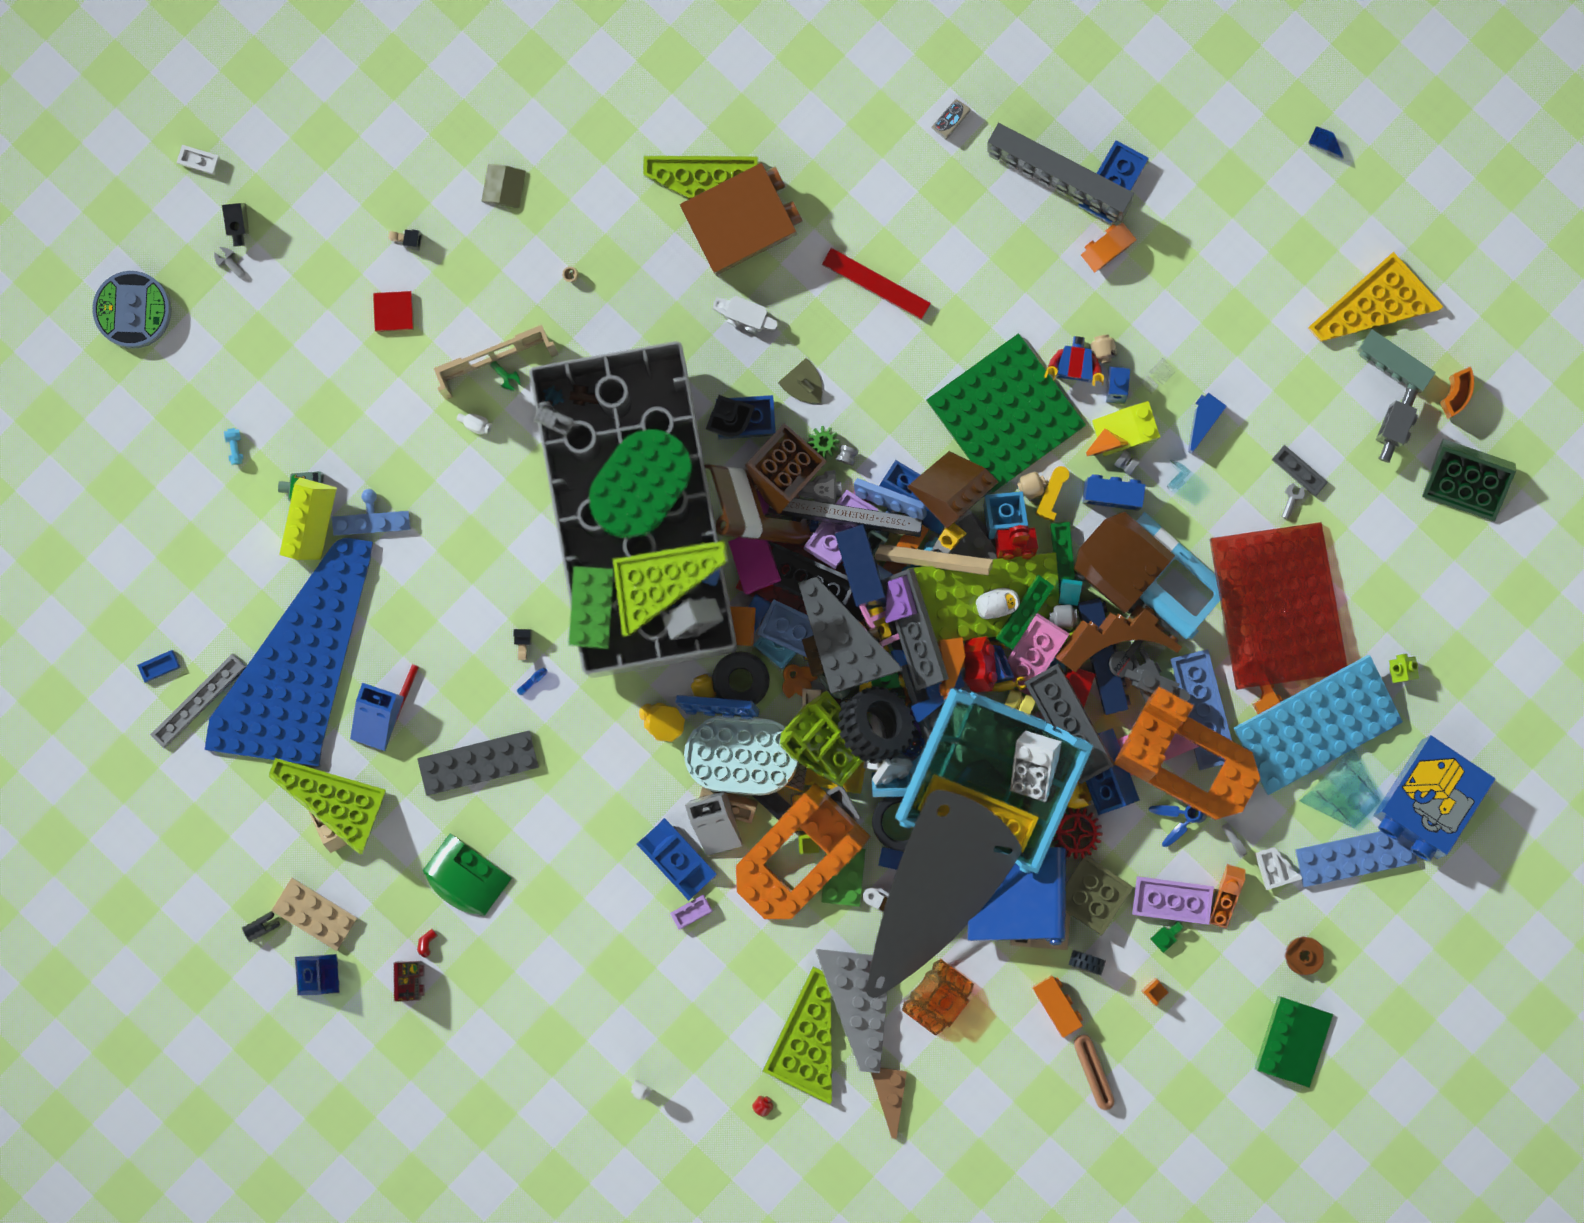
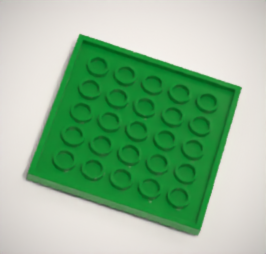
[926,333,1086,493]

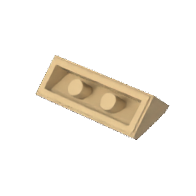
[699,787,758,824]

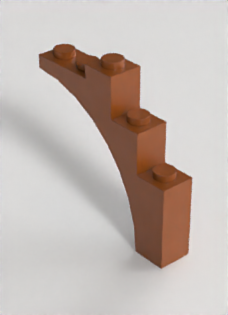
[1055,605,1182,672]

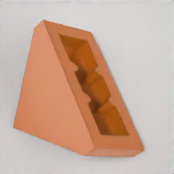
[1086,429,1128,456]

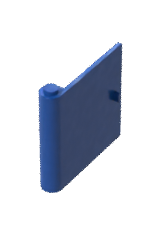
[968,847,1066,945]

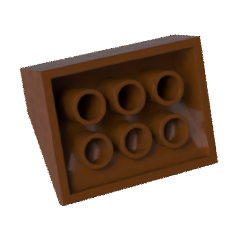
[745,423,827,514]
[908,451,998,529]

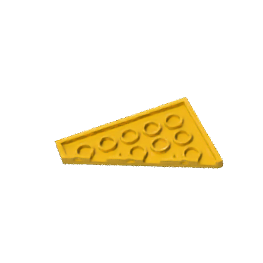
[1308,252,1443,342]

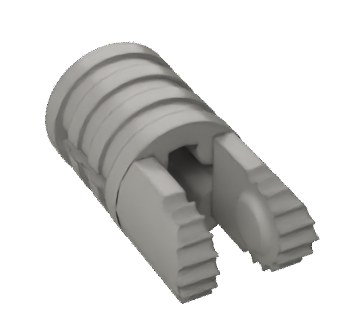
[534,405,573,436]

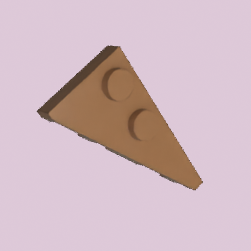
[871,1067,907,1139]

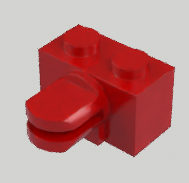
[994,525,1038,560]

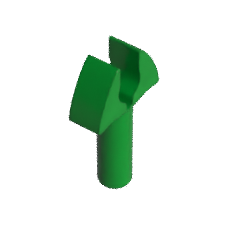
[490,361,521,391]

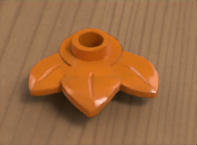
[782,664,818,698]

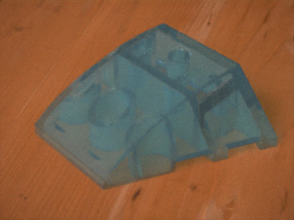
[1299,749,1381,828]

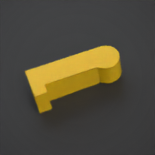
[1035,466,1069,522]

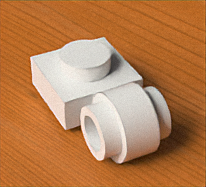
[631,1080,652,1100]

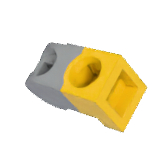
[931,523,967,554]

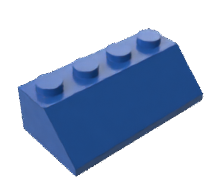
[879,460,945,535]
[1085,728,1140,815]

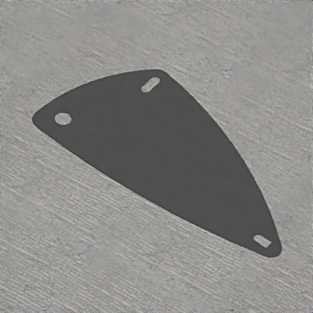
[867,790,1022,998]

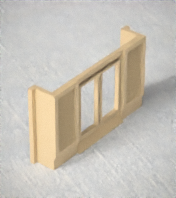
[434,325,559,400]

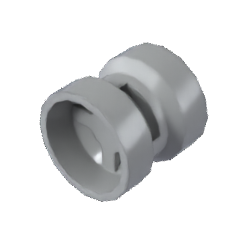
[1114,449,1140,476]

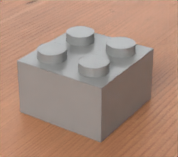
[663,597,723,639]

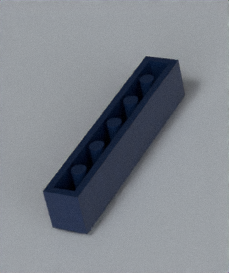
[1077,598,1131,715]

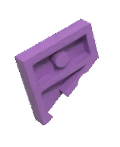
[885,576,917,623]

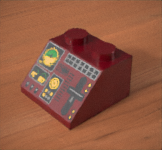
[393,961,425,1002]

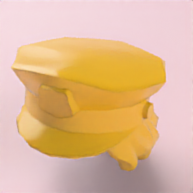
[639,702,685,742]

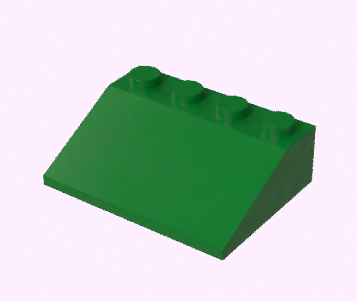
[1254,996,1333,1088]

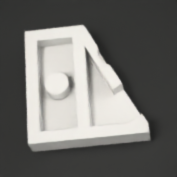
[872,759,913,785]
[1255,847,1302,890]

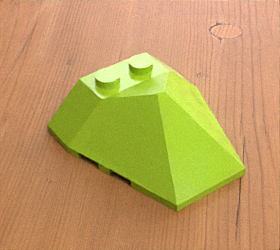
[779,691,863,787]

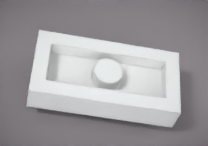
[176,145,220,175]

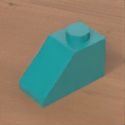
[1058,579,1082,607]

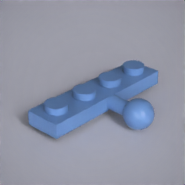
[854,478,926,520]
[332,489,411,536]

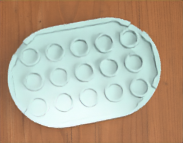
[684,716,799,795]

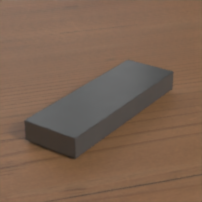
[1271,445,1328,497]

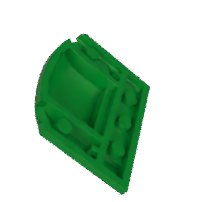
[423,833,512,916]

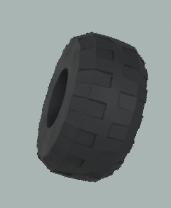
[712,651,770,705]

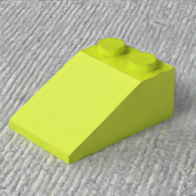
[1092,401,1160,457]

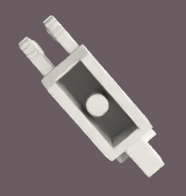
[713,296,778,333]

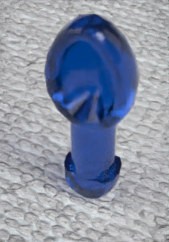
[517,668,548,696]

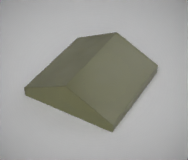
[481,164,526,208]

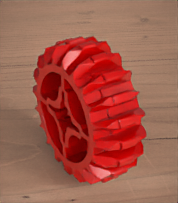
[1052,808,1103,859]

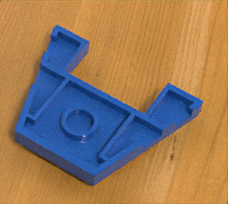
[891,650,965,722]

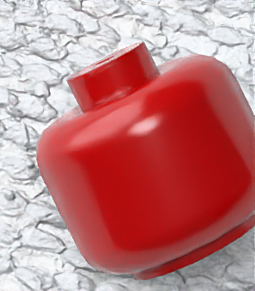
[752,1096,774,1117]

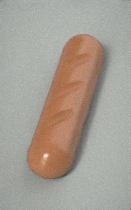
[1074,1035,1115,1110]

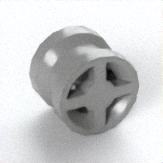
[836,445,859,466]

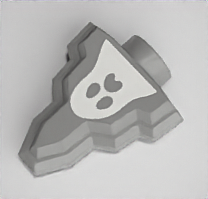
[799,470,842,504]

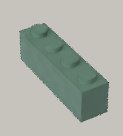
[1357,329,1436,393]

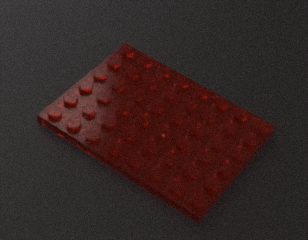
[1209,522,1347,690]

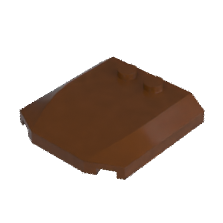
[1074,511,1175,614]

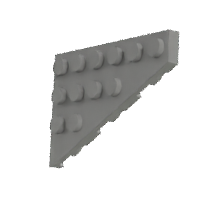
[815,949,887,1073]

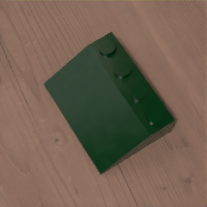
[1422,439,1516,522]

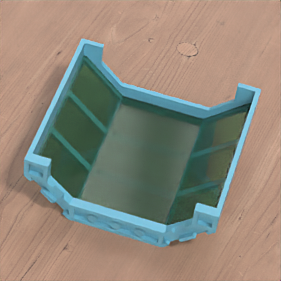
[895,688,1093,874]

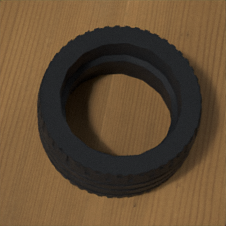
[872,797,921,851]

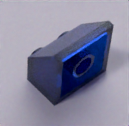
[295,954,340,996]

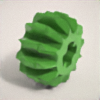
[807,426,840,459]

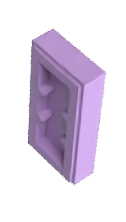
[670,895,713,930]

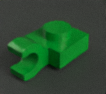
[1150,921,1183,953]

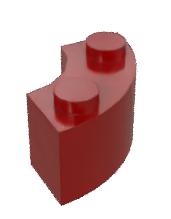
[964,637,997,693]

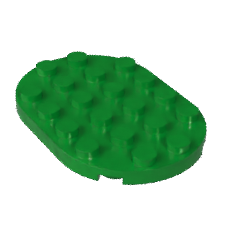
[589,430,691,538]

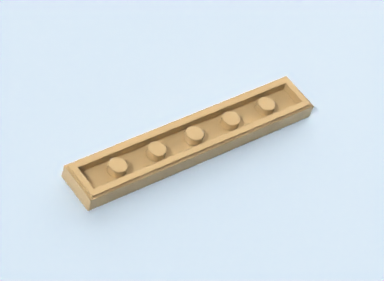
[875,544,993,575]

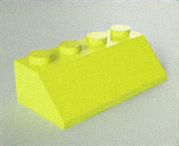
[279,478,337,560]

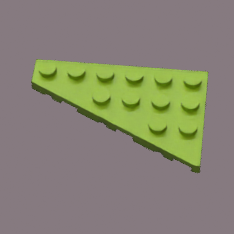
[613,541,728,636]
[763,966,832,1104]

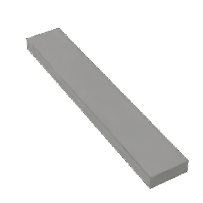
[150,653,246,748]

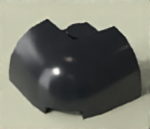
[705,395,755,437]

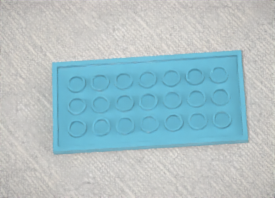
[1234,655,1403,795]

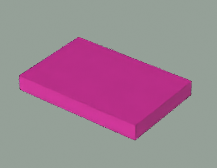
[728,537,781,595]

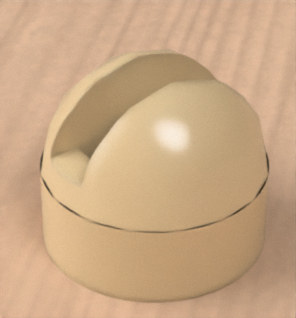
[562,267,579,282]

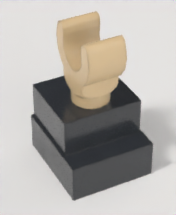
[388,229,423,251]
[513,629,532,660]

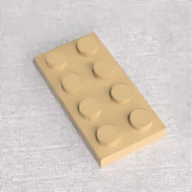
[271,878,358,951]

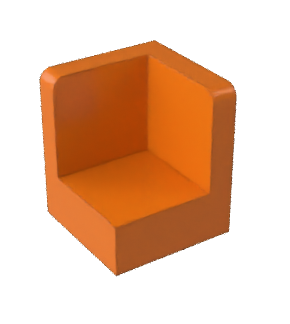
[1141,978,1169,1006]

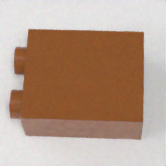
[679,163,803,276]

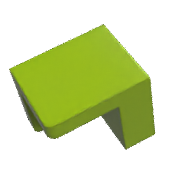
[798,834,819,854]

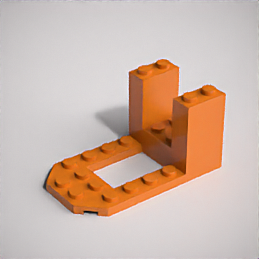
[1114,687,1260,820]
[736,783,871,919]

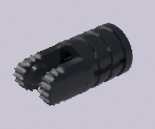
[242,911,280,942]

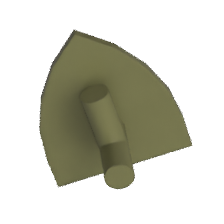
[778,358,823,403]

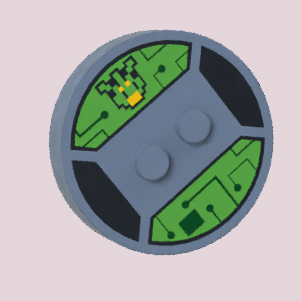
[92,271,171,349]

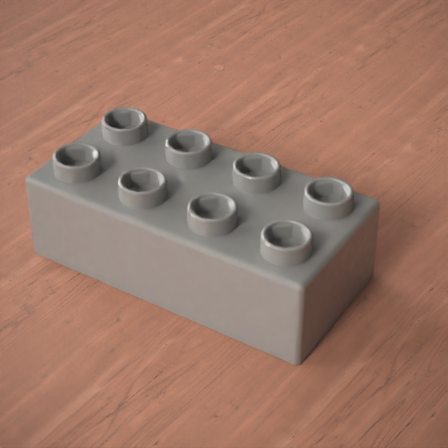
[529,341,737,678]

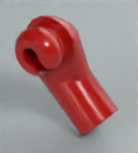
[417,929,438,958]

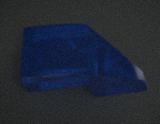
[1308,126,1344,159]

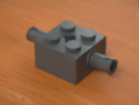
[1376,388,1418,463]

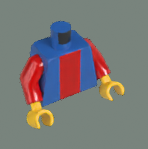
[1044,336,1104,386]

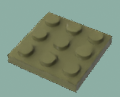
[1065,855,1133,935]

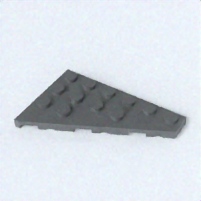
[799,577,903,694]

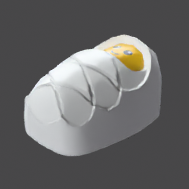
[976,588,1020,619]

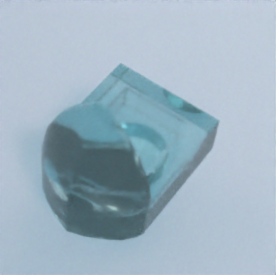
[1166,460,1191,492]

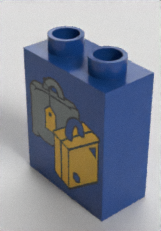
[1373,735,1496,862]

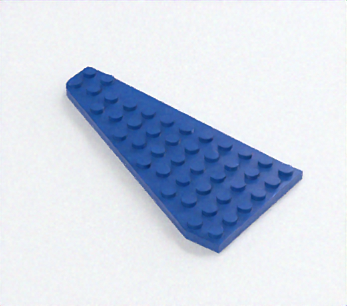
[204,538,373,766]

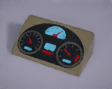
[931,99,971,140]

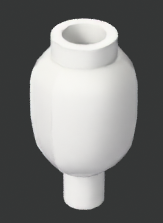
[457,413,492,434]

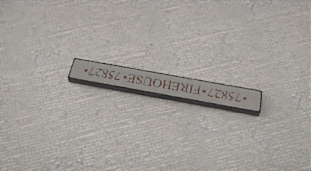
[768,498,923,537]

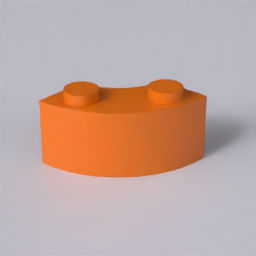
[1081,222,1137,273]
[1440,367,1474,420]

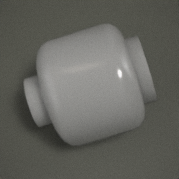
[1050,605,1078,630]

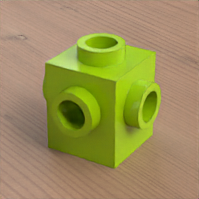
[1389,654,1419,683]

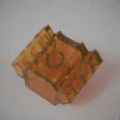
[902,959,974,1036]

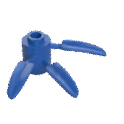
[1149,805,1207,847]

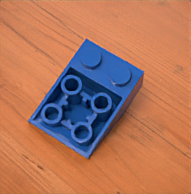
[350,683,404,751]

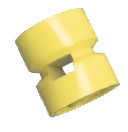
[1004,689,1035,714]

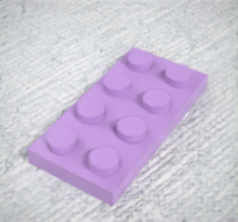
[804,490,878,569]
[1132,876,1214,925]

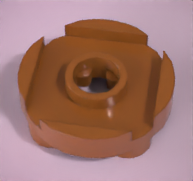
[1284,936,1324,975]

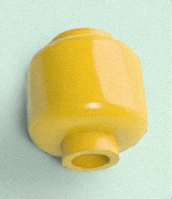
[691,674,716,698]

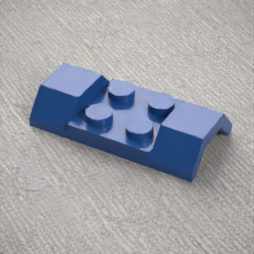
[637,818,717,901]

